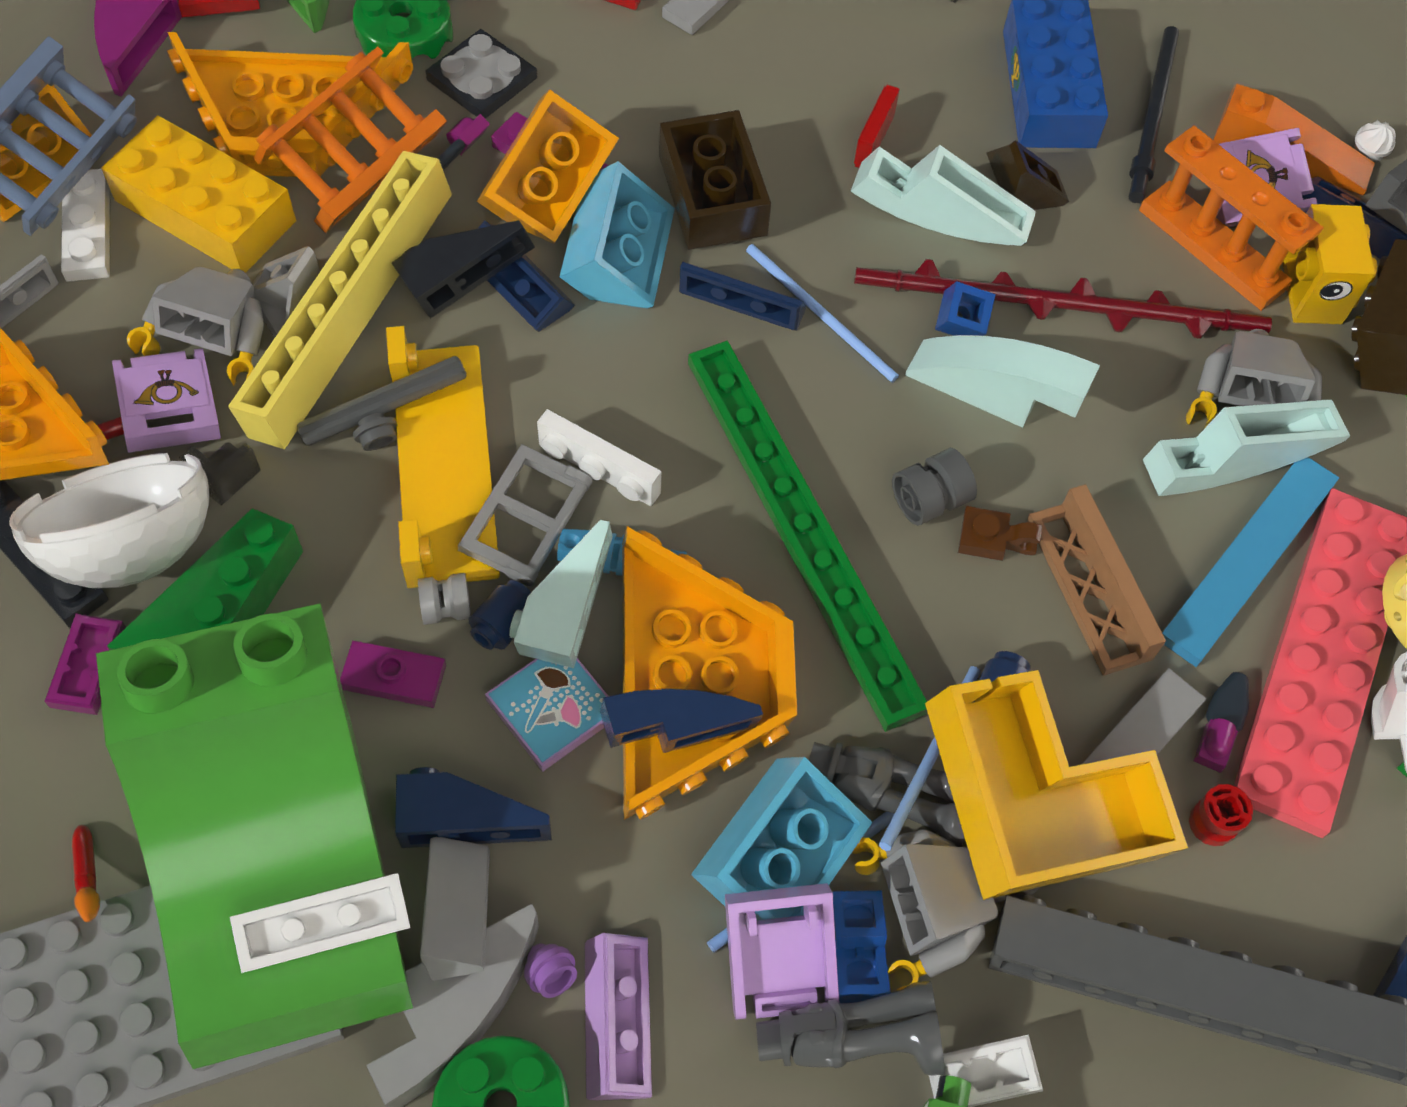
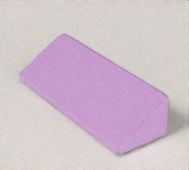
[585,933,652,1100]

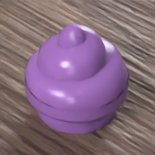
[524,943,577,998]

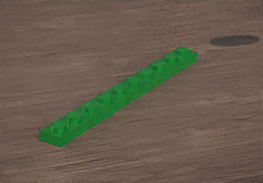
[688,340,928,732]

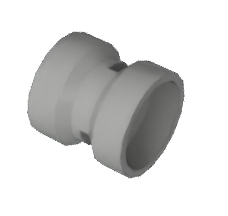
[418,573,471,625]

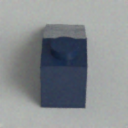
[395,767,552,848]

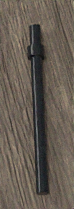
[1128,26,1179,203]

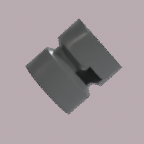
[892,447,977,526]

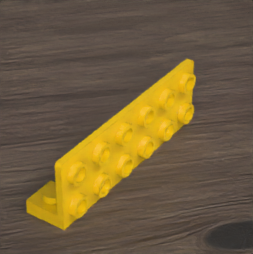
[386,326,500,588]

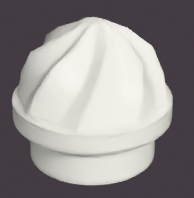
[1354,120,1396,162]

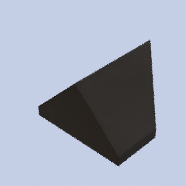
[986,140,1069,210]

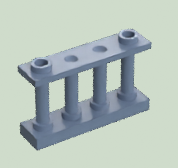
[0,36,137,236]

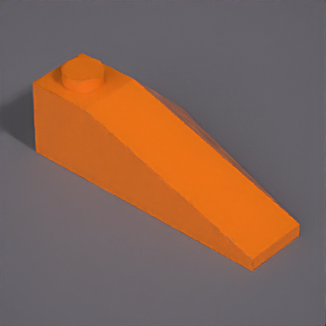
[1213,83,1375,195]

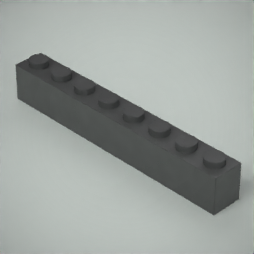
[988,895,1407,1086]

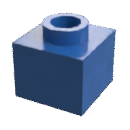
[935,281,996,336]

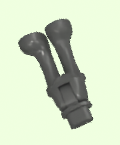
[809,742,965,847]
[756,981,945,1076]

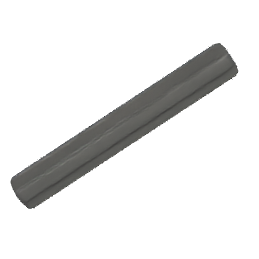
[297,356,466,445]

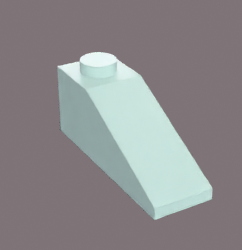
[509,520,613,668]

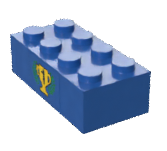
[1003,0,1108,148]

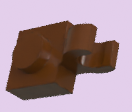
[958,506,1042,561]

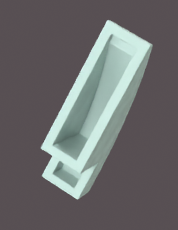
[851,145,1036,246]
[905,335,1100,428]
[1143,399,1350,496]

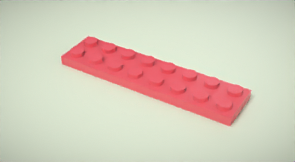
[1233,488,1407,838]

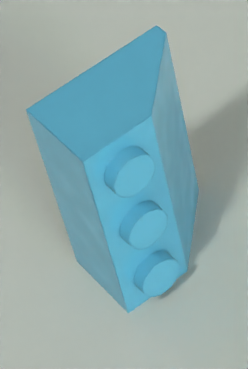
[559,161,675,309]
[691,757,873,920]

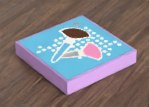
[485,658,608,772]

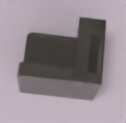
[179,442,261,506]

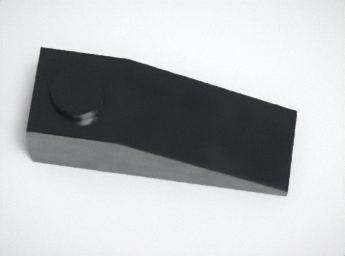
[392,220,535,319]

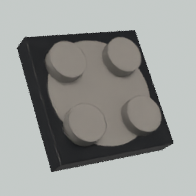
[425,29,537,119]

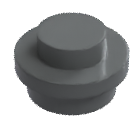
[353,413,397,451]

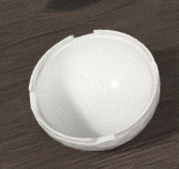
[9,453,209,588]

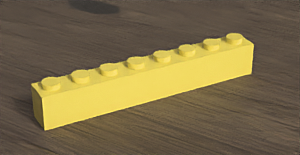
[228,151,452,450]

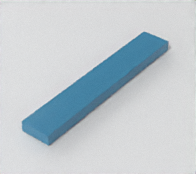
[1162,457,1339,667]

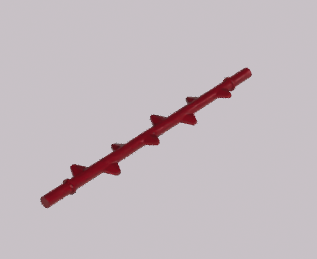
[854,259,1272,339]

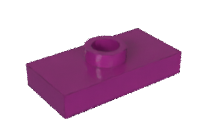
[44,614,126,715]
[340,640,446,708]

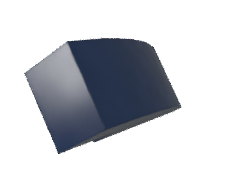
[600,689,763,753]

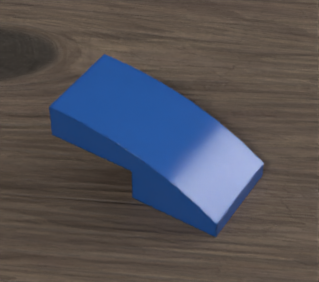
[832,890,891,1003]

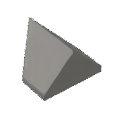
[252,246,320,338]

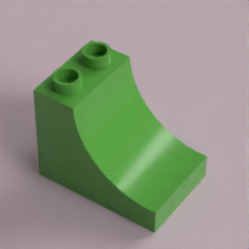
[96,603,413,1069]

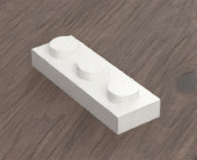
[61,169,110,282]
[537,409,661,506]
[230,873,411,973]

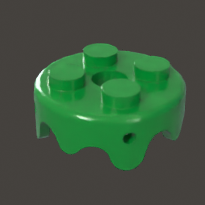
[353,0,453,59]
[432,1035,570,1107]

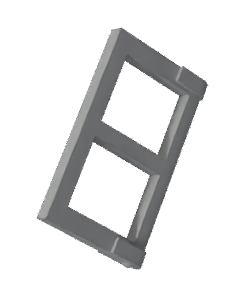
[458,444,593,586]

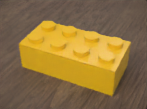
[101,115,296,273]

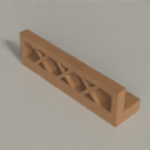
[1027,484,1166,676]

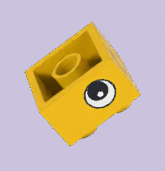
[1283,204,1377,325]

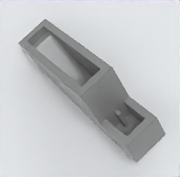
[366,904,539,1107]

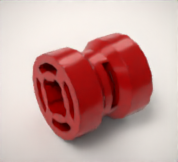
[1189,784,1253,846]

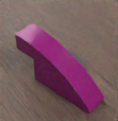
[94,0,182,97]

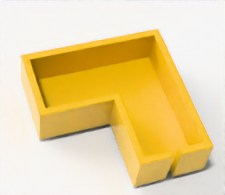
[925,670,1188,900]

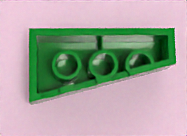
[107,508,303,650]

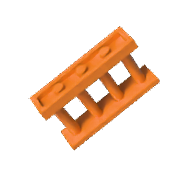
[254,46,447,233]
[1139,125,1324,311]

